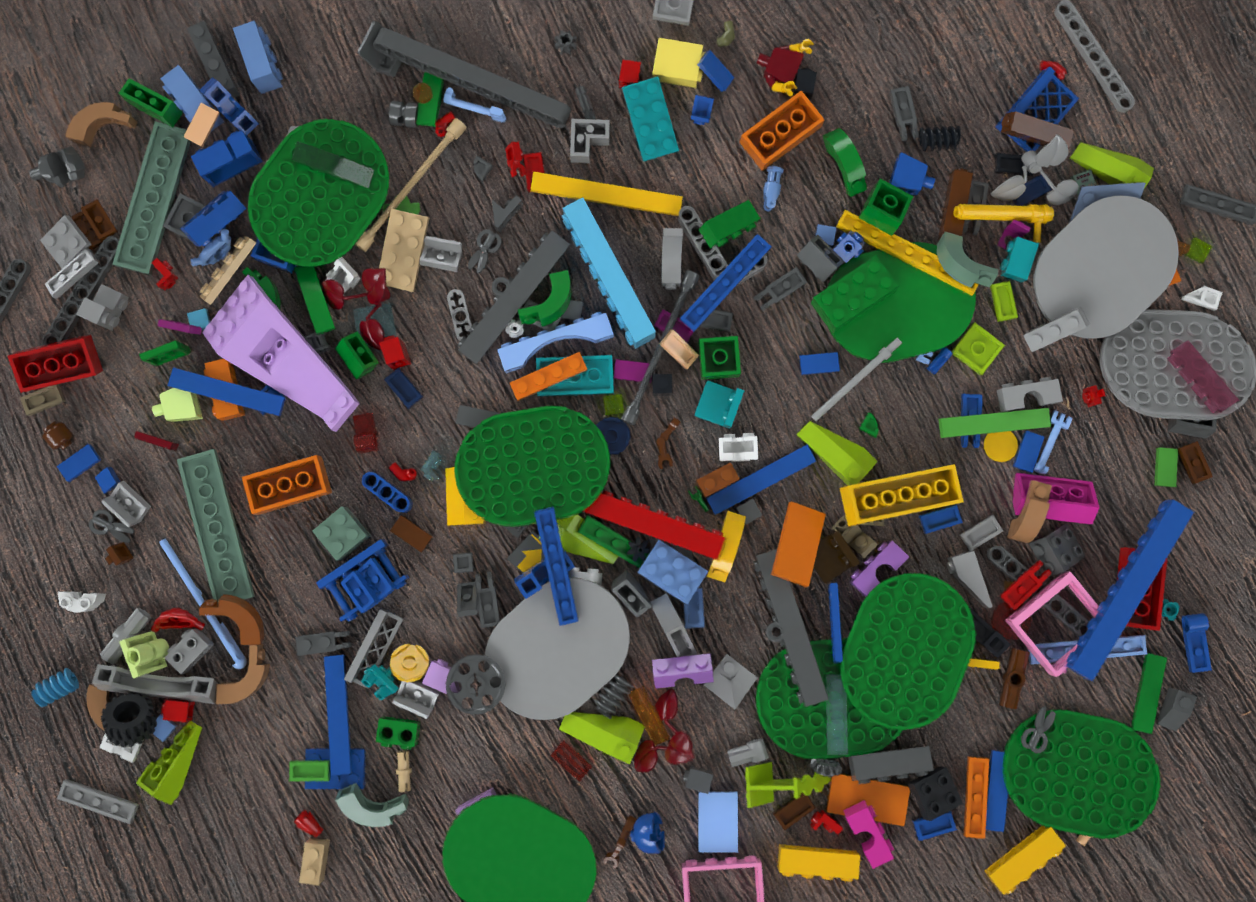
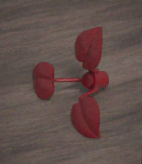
[322,268,390,350]
[634,688,695,773]

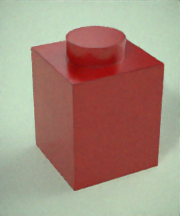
[619,59,641,88]
[161,699,195,722]

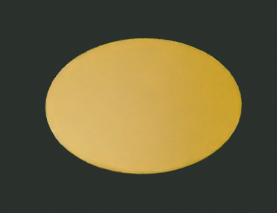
[984,431,1018,462]

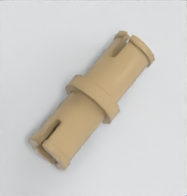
[396,750,412,792]

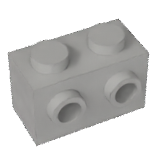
[165,629,214,674]

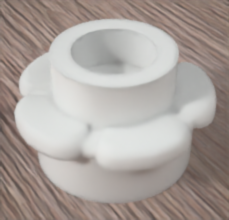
[505,319,524,338]

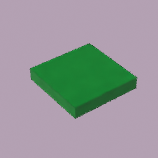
[139,340,191,367]

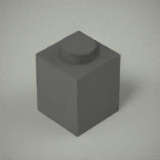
[682,765,713,794]

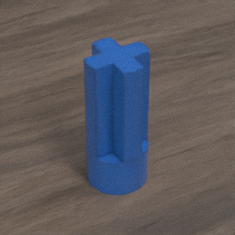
[927,348,953,375]

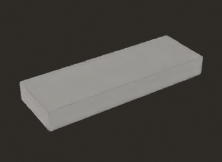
[45,247,99,299]

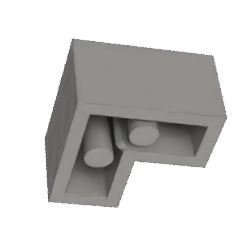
[570,119,610,163]
[76,284,129,331]

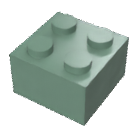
[312,506,371,561]

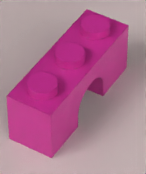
[843,800,894,869]

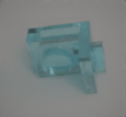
[421,451,442,482]

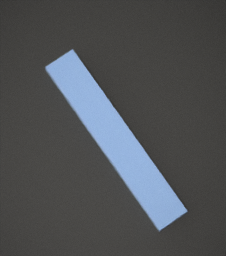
[1028,634,1147,665]

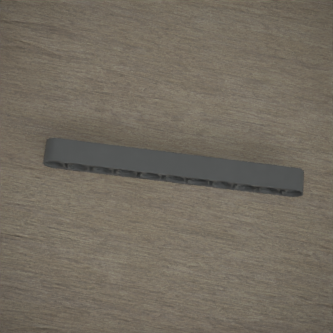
[373,28,571,128]

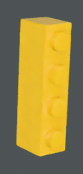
[984,825,1066,895]
[777,844,860,882]

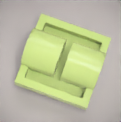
[119,631,169,679]

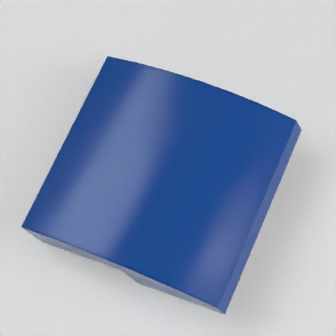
[341,558,396,614]

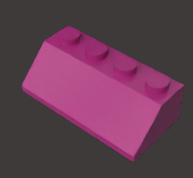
[1013,473,1100,524]

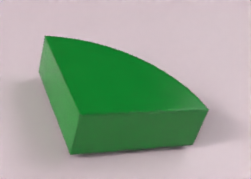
[859,412,879,438]

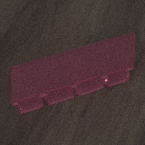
[1167,340,1239,413]

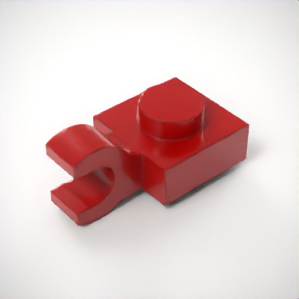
[505,142,526,177]
[1082,385,1106,408]

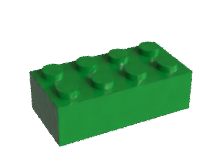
[811,255,899,334]

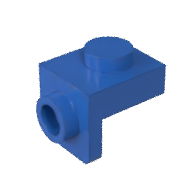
[690,95,714,125]

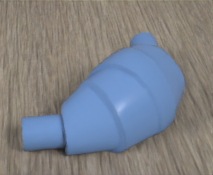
[190,229,232,266]

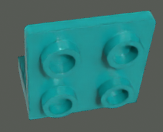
[695,381,745,429]

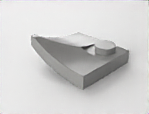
[703,653,757,710]

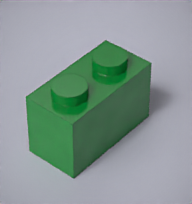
[335,331,379,380]

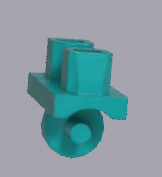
[361,664,399,700]

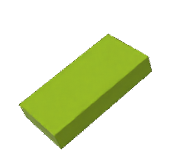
[990,281,1018,322]

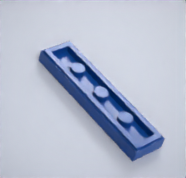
[828,583,843,663]
[986,750,1008,832]

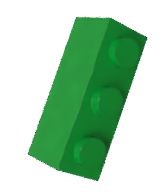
[118,78,183,127]
[699,200,761,249]

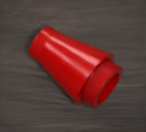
[294,809,324,838]

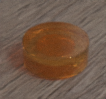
[413,83,433,104]

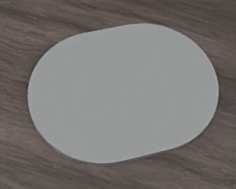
[1033,196,1179,339]
[1100,309,1256,420]
[484,577,630,720]

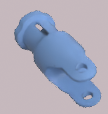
[763,166,784,212]

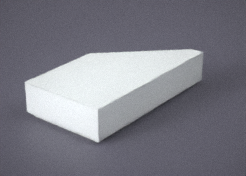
[1181,286,1222,311]

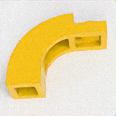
[707,511,746,582]

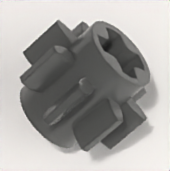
[554,30,577,55]

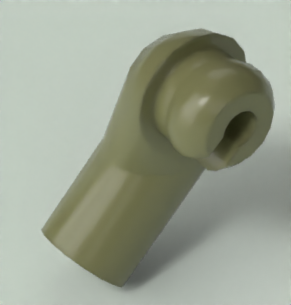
[717,21,735,47]

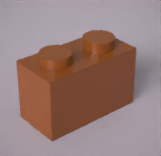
[695,462,740,498]

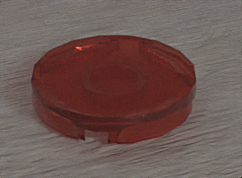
[991,602,1032,640]

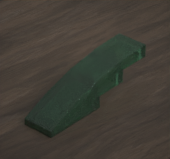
[292,141,375,189]

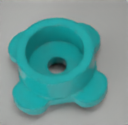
[1161,599,1179,621]

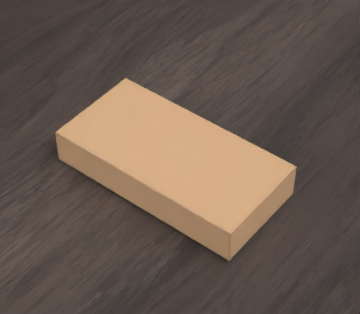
[183,103,220,147]
[659,330,699,369]

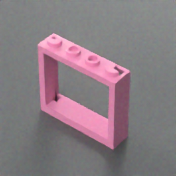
[1005,571,1098,677]
[682,856,764,902]

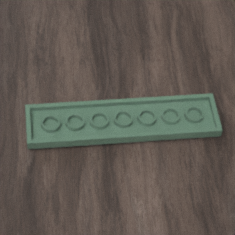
[112,122,191,275]
[177,449,255,602]

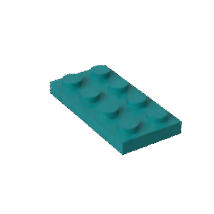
[622,76,679,162]
[536,355,614,397]

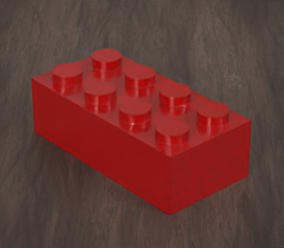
[7,334,103,393]
[1117,547,1168,631]

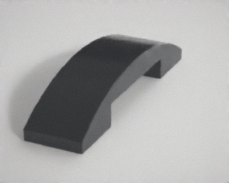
[964,600,1011,659]

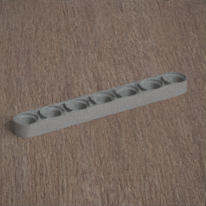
[1054,0,1135,113]

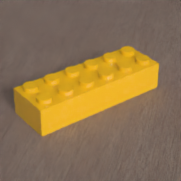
[840,464,964,526]

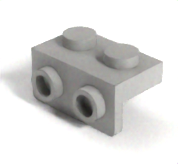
[420,236,462,272]
[101,481,151,527]
[392,680,441,719]

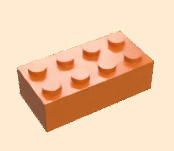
[739,90,825,171]
[242,455,332,515]

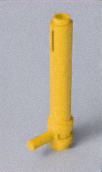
[954,204,1054,243]

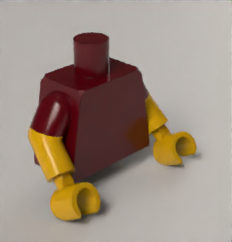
[756,39,814,96]

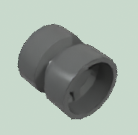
[389,100,419,128]

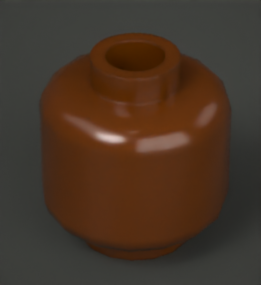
[42,421,73,450]

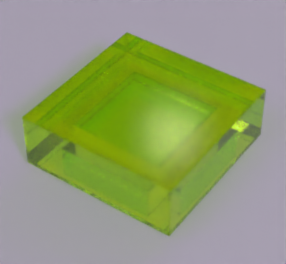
[1184,237,1212,264]
[603,394,624,416]

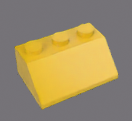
[445,467,486,526]

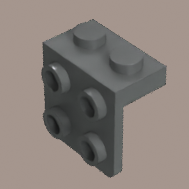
[358,21,402,77]
[1028,524,1085,577]

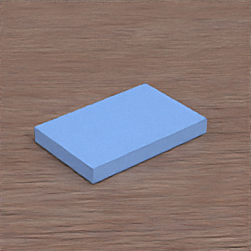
[698,791,738,853]

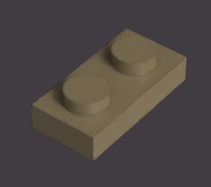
[20,384,66,416]

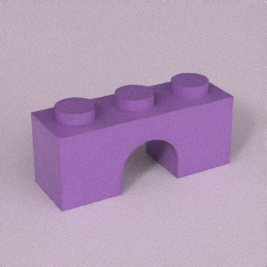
[849,540,909,597]
[652,653,714,688]

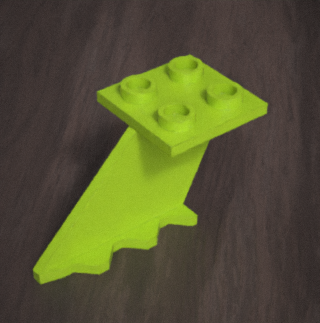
[745,762,831,808]

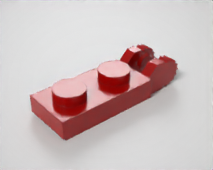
[999,560,1052,611]

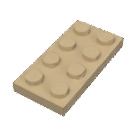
[379,209,430,292]
[200,236,256,305]

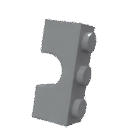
[1023,307,1090,352]
[996,377,1063,413]

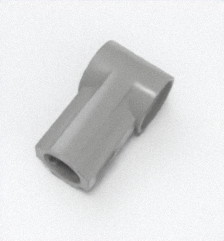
[727,738,769,767]

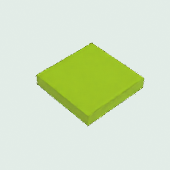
[951,322,1005,376]

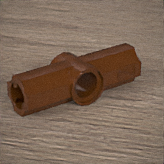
[999,648,1030,710]

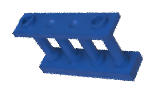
[316,539,409,622]

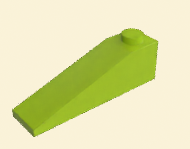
[1069,142,1154,189]
[796,421,878,486]
[538,514,619,565]
[559,712,645,764]
[136,721,202,805]

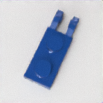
[961,394,983,448]

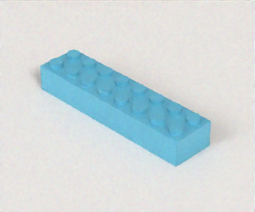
[561,197,656,349]

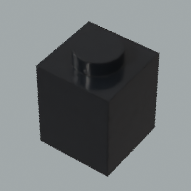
[792,68,817,100]
[652,374,672,396]

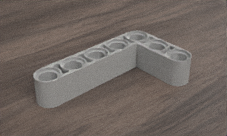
[678,206,767,285]

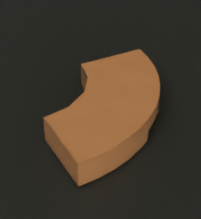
[87,684,110,730]

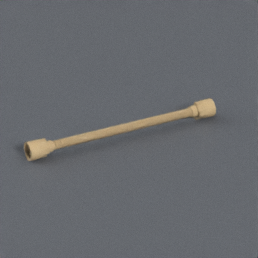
[355,118,467,252]

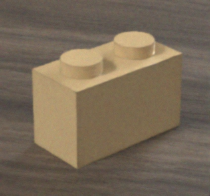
[299,837,330,885]

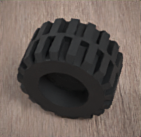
[101,692,157,747]

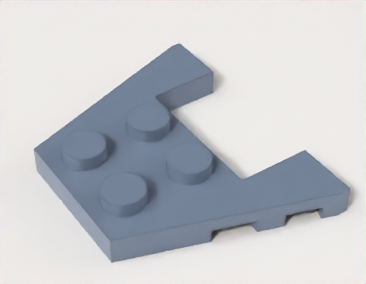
[1069,182,1146,222]

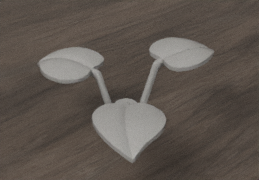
[990,135,1079,205]

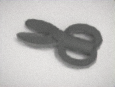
[468,229,502,273]
[89,510,135,543]
[1021,706,1055,753]

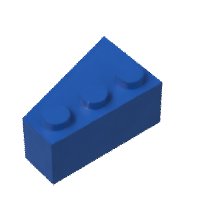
[180,191,247,247]

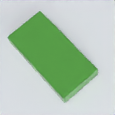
[1154,447,1178,487]
[289,760,330,781]

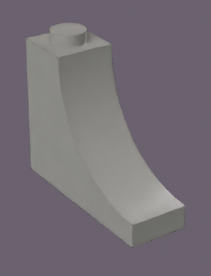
[661,228,683,290]
[650,593,698,657]

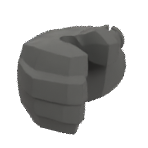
[29,146,86,188]

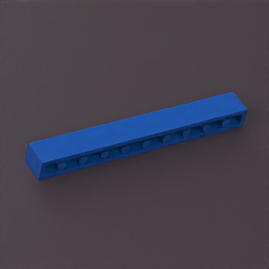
[1065,499,1194,681]

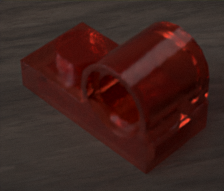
[353,413,379,454]

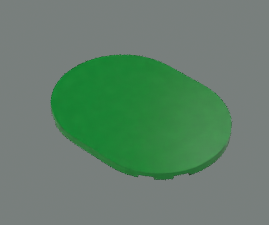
[248,119,389,267]
[827,242,976,363]
[454,406,610,527]
[840,573,976,730]
[756,638,903,759]
[1002,710,1160,839]
[442,794,596,902]

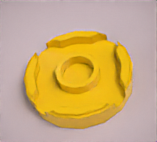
[390,644,429,682]

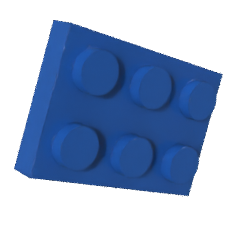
[305,748,366,789]

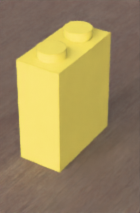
[652,38,706,88]

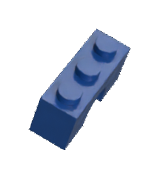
[199,77,259,135]
[514,547,575,599]

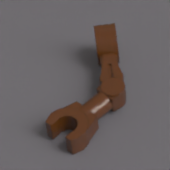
[656,417,681,469]
[603,815,636,869]

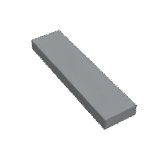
[57,779,139,824]

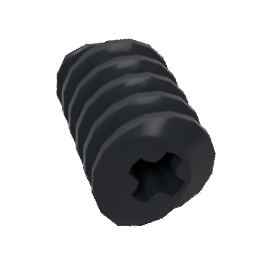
[918,126,961,152]

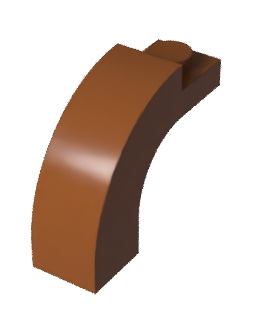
[199,594,264,645]

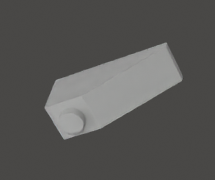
[947,551,993,608]

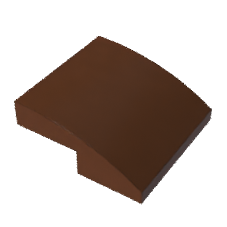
[71,199,118,250]

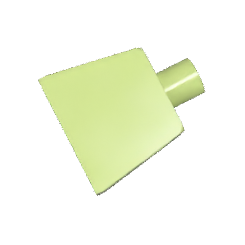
[152,388,203,422]

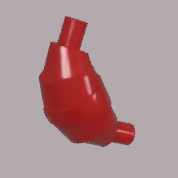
[151,607,205,633]

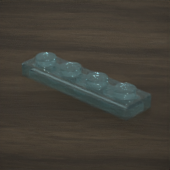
[826,675,848,755]

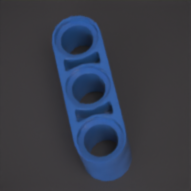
[362,472,413,513]

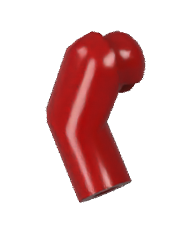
[1040,61,1067,80]
[435,111,456,137]
[388,462,417,481]

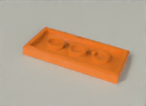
[771,501,826,587]
[826,774,910,826]

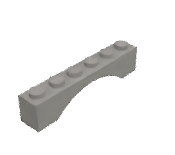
[92,664,218,704]

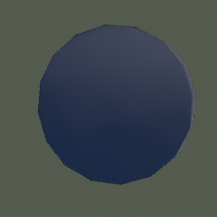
[596,417,631,455]

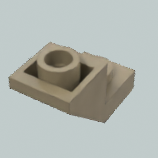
[831,514,877,558]

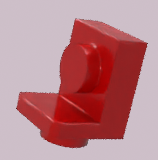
[810,809,843,835]

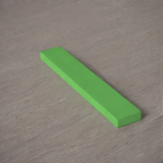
[938,408,1051,438]

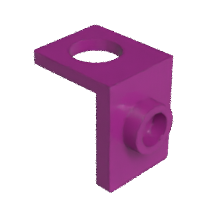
[997,220,1031,250]

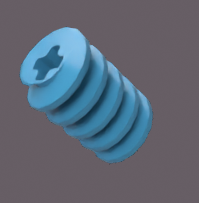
[32,668,79,707]

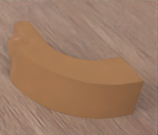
[65,102,137,147]
[1007,480,1052,543]
[216,644,270,704]

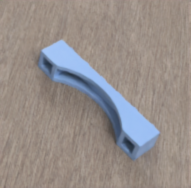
[497,312,614,374]

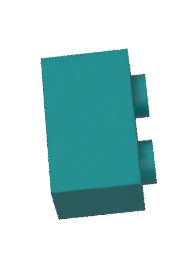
[1000,237,1039,282]

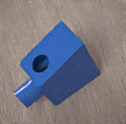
[889,152,935,195]

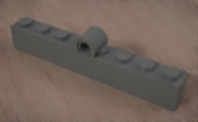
[458,230,570,365]
[753,549,829,707]

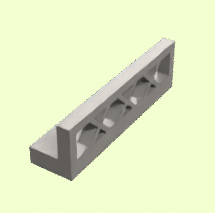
[344,608,404,689]

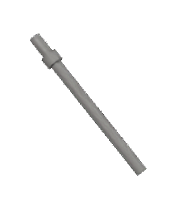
[811,338,902,421]

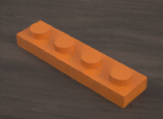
[510,352,587,401]
[963,756,989,839]

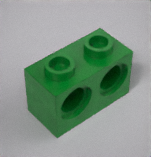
[376,716,421,750]

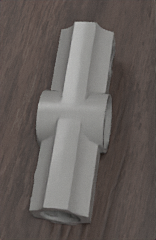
[100,608,152,664]

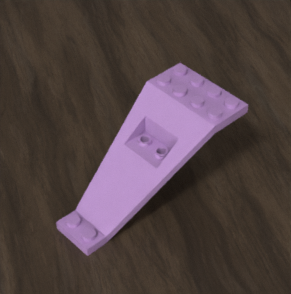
[202,275,360,432]

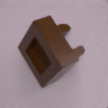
[105,542,133,566]

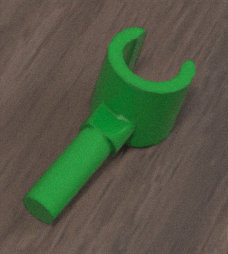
[688,486,709,512]

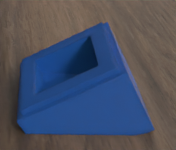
[95,467,120,494]

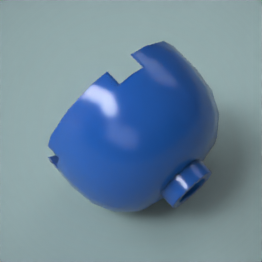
[631,812,665,854]

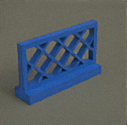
[995,67,1079,152]

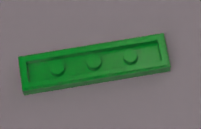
[577,515,650,569]
[1131,653,1167,734]

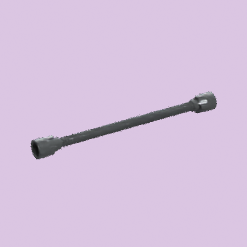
[621,270,700,426]

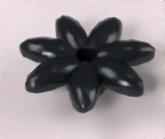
[627,537,651,562]

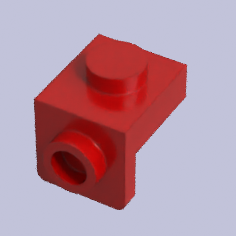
[151,258,178,290]

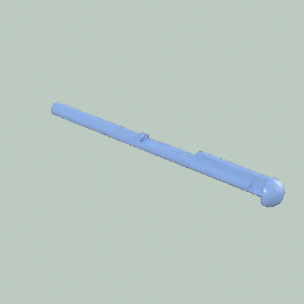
[159,538,247,669]

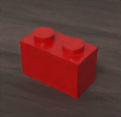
[379,335,411,370]

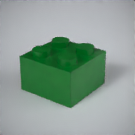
[859,178,913,236]
[698,336,741,380]

